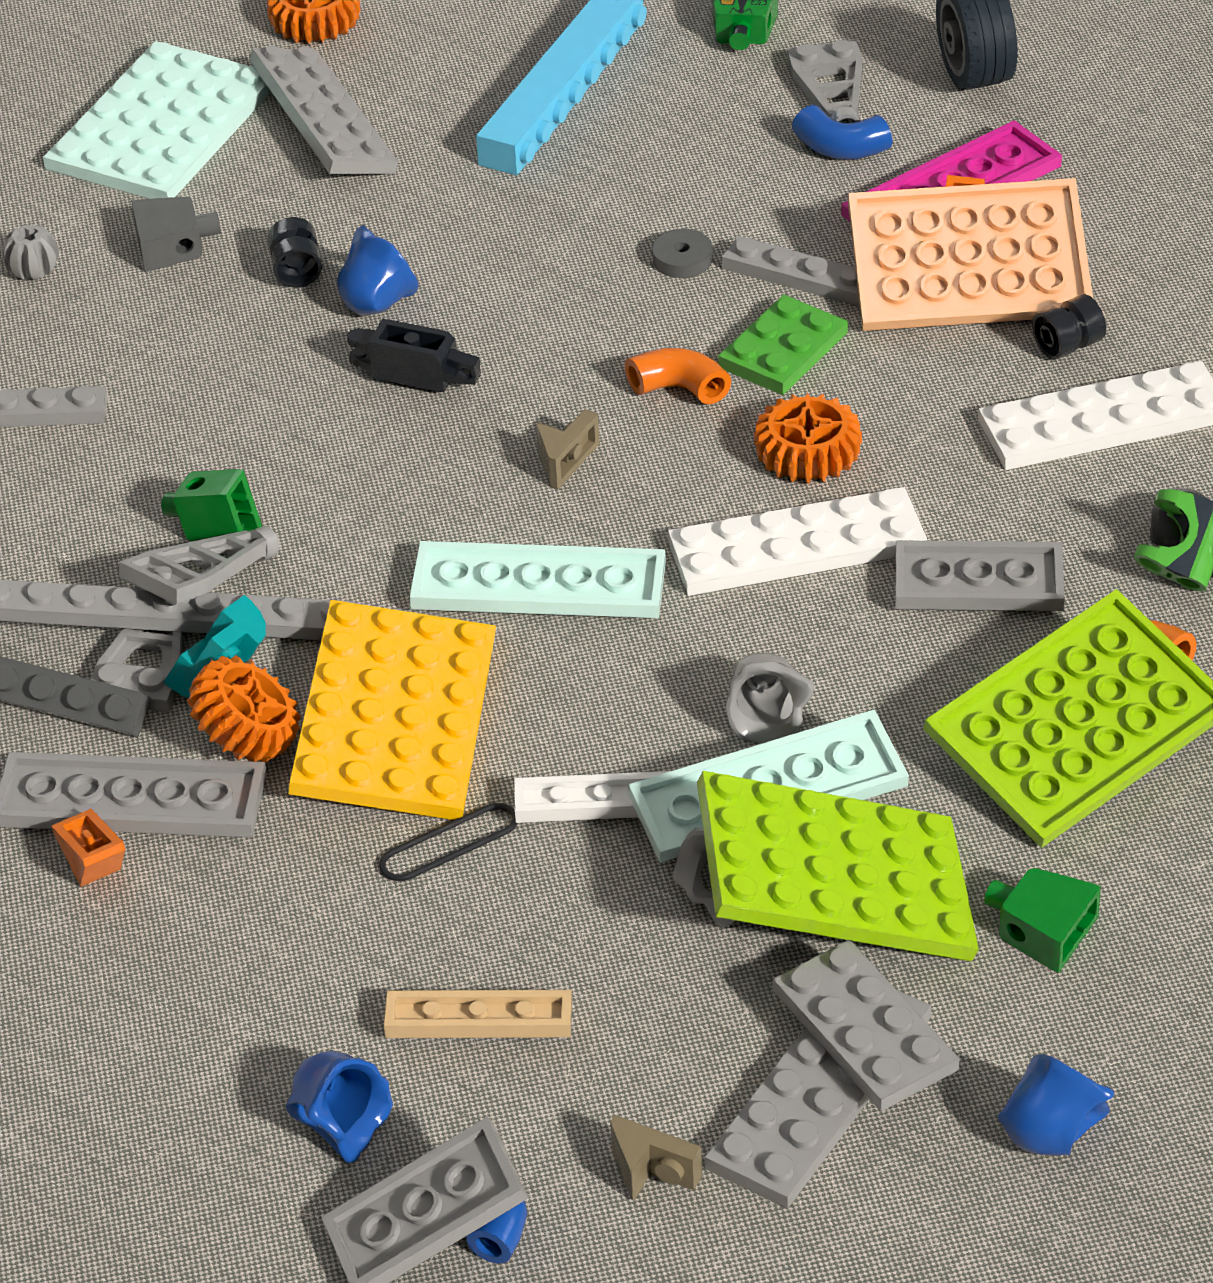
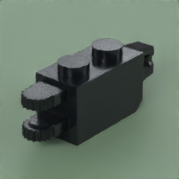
[347,318,481,393]

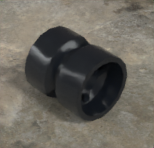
[268,217,322,288]
[1032,294,1106,360]

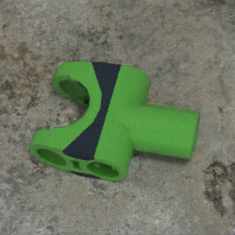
[1134,489,1213,591]

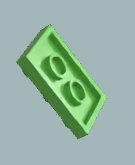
[718,294,848,395]

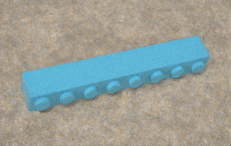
[476,0,647,175]

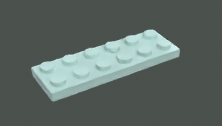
[410,541,666,618]
[628,709,909,863]

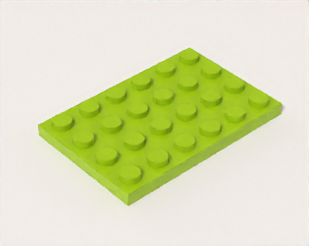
[923,589,1213,848]
[697,771,979,961]

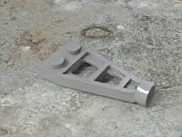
[787,40,863,123]
[119,526,279,605]
[91,628,183,712]

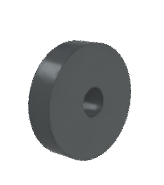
[652,229,713,278]

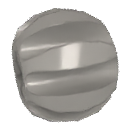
[2,224,59,280]

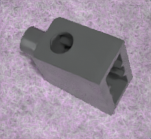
[131,196,221,272]

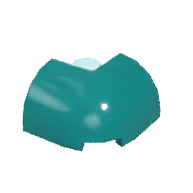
[164,595,266,698]

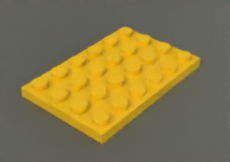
[289,600,496,820]

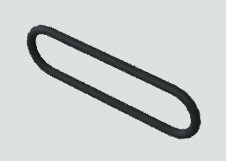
[379,803,518,881]

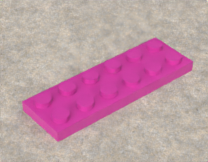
[841,120,1062,222]

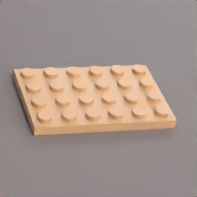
[848,178,1093,331]

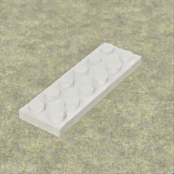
[978,361,1213,470]
[668,487,927,596]

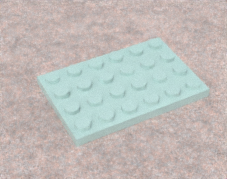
[43,41,271,199]

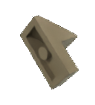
[536,409,600,490]
[610,1114,702,1200]

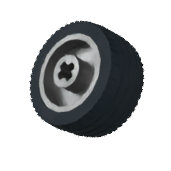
[936,0,1018,89]

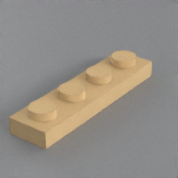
[384,990,573,1038]

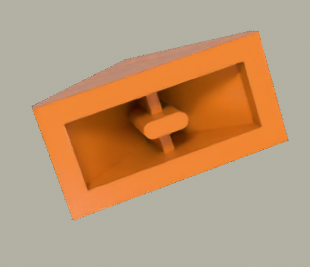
[51,809,126,887]

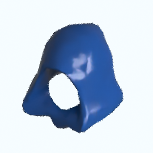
[337,225,419,316]
[285,1050,393,1163]
[997,1054,1114,1156]

